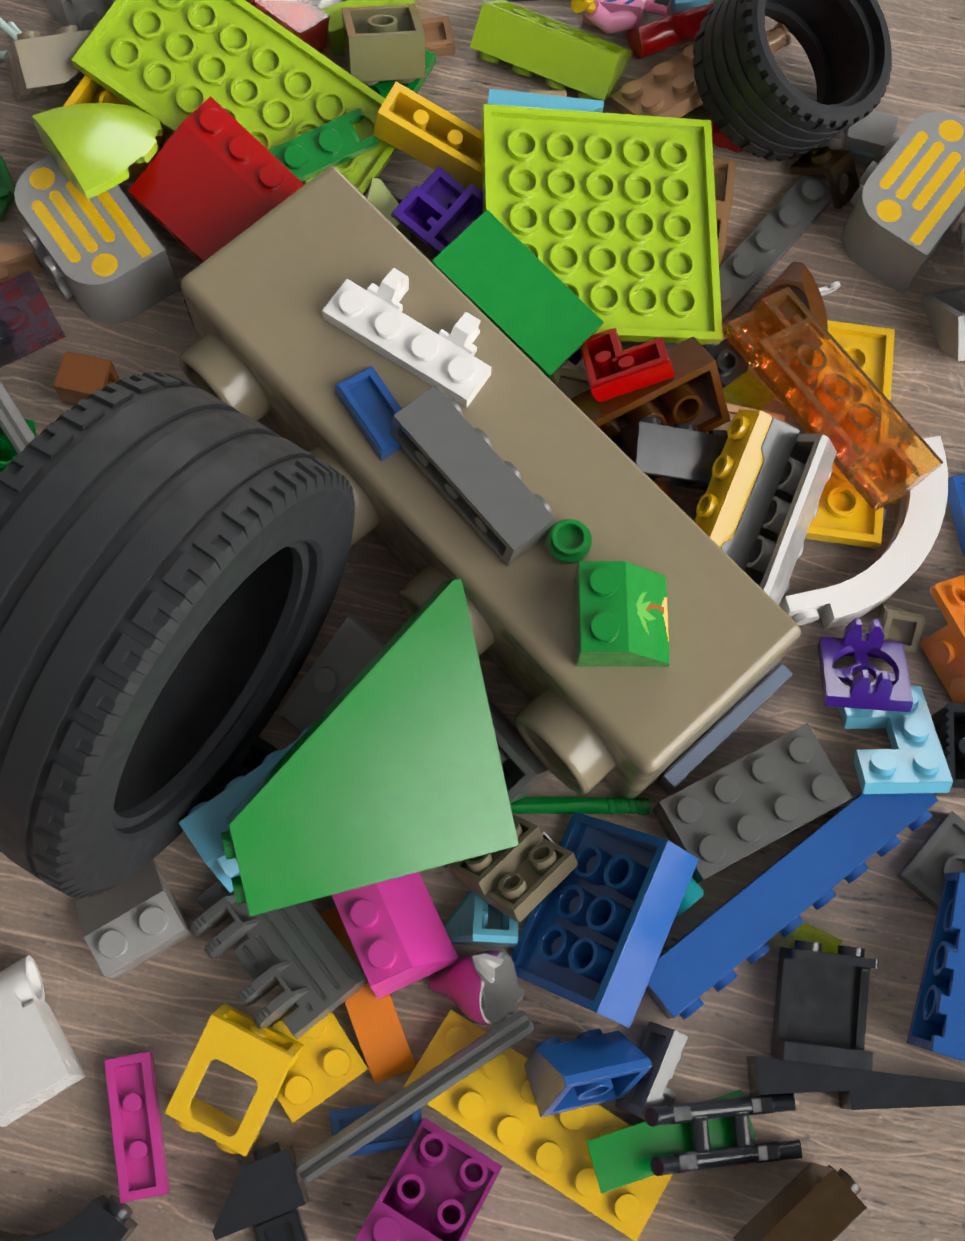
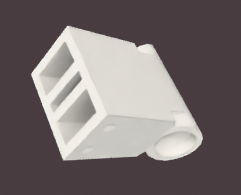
[0,955,86,1127]

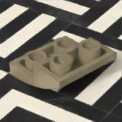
[451,814,579,923]

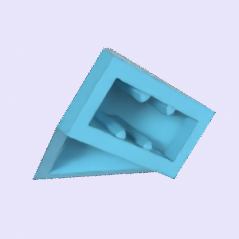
[443,889,518,948]

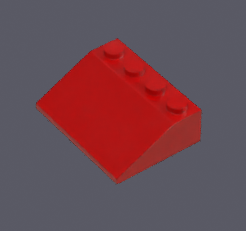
[128,96,304,263]

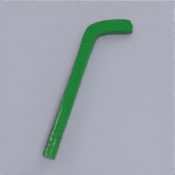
[510,797,650,815]

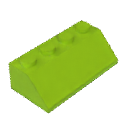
[470,0,633,101]

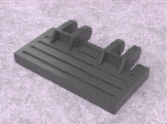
[189,880,368,1039]

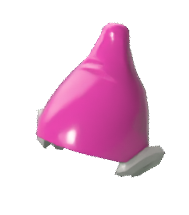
[428,951,525,1026]

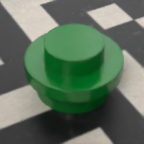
[546,519,592,564]

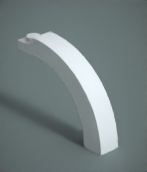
[780,436,948,630]

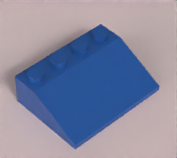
[511,811,699,1028]

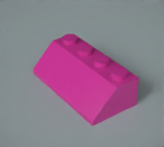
[332,872,459,999]

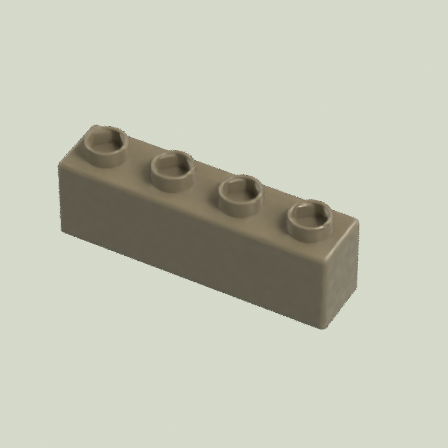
[179,166,801,799]

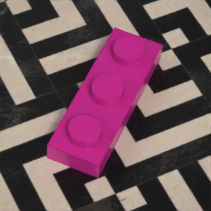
[104,1051,170,1203]

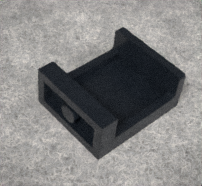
[771,940,879,1071]

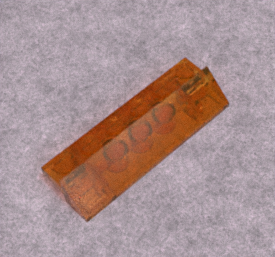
[722,286,944,511]

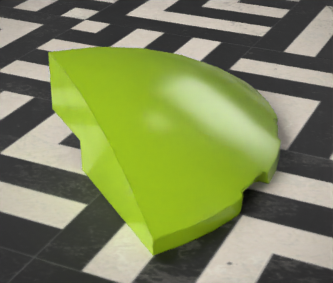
[32,103,163,200]

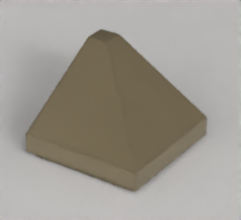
[878,603,926,655]

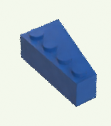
[906,872,965,1061]

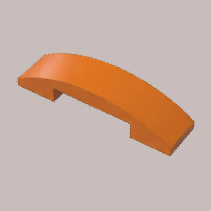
[319,907,416,1083]

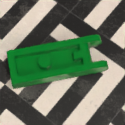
[269,109,379,183]

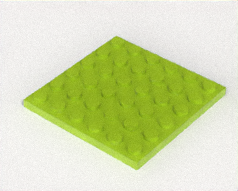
[481,104,723,345]

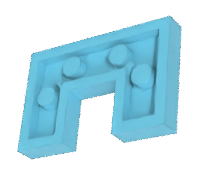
[838,686,953,794]

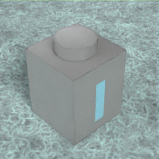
[840,110,900,166]

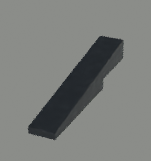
[747,1056,965,1110]

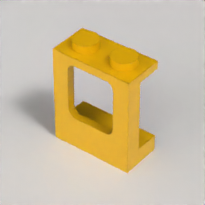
[165,1003,304,1157]

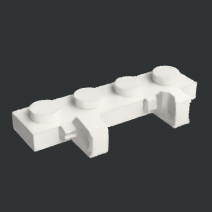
[322,268,491,408]

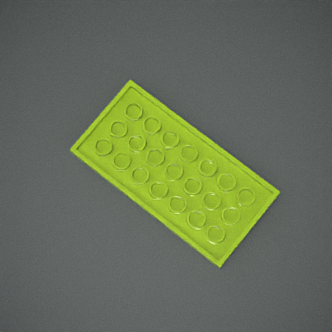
[71,0,397,196]

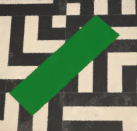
[586,1089,757,1194]

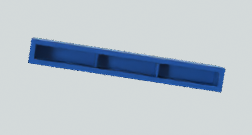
[646,792,939,1020]

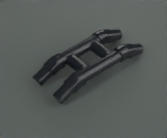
[645,1093,802,1176]

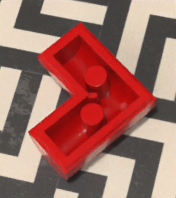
[626,2,717,59]
[579,328,675,402]

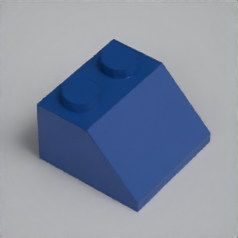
[524,1029,652,1118]

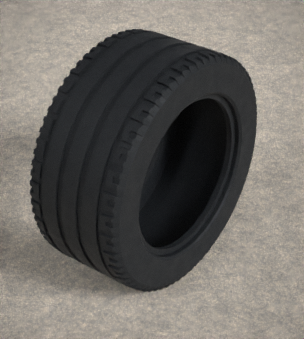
[0,372,355,899]

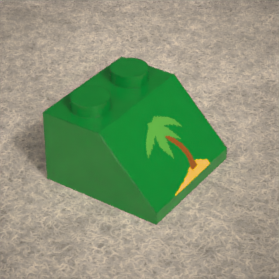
[574,561,670,667]

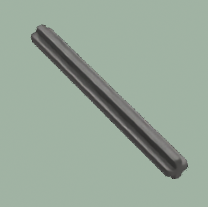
[295,1010,534,1183]

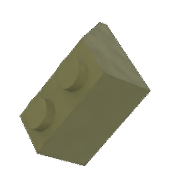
[342,4,426,86]

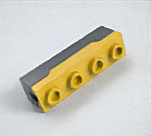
[694,410,800,571]

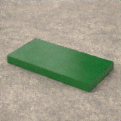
[431,210,604,378]

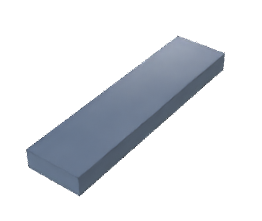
[658,664,793,794]

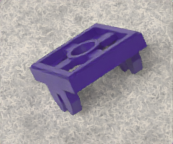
[818,618,913,712]

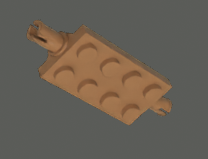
[609,22,791,118]

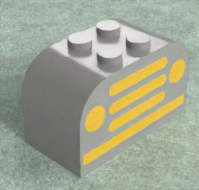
[842,112,965,295]
[14,154,179,324]

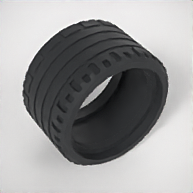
[693,0,892,161]

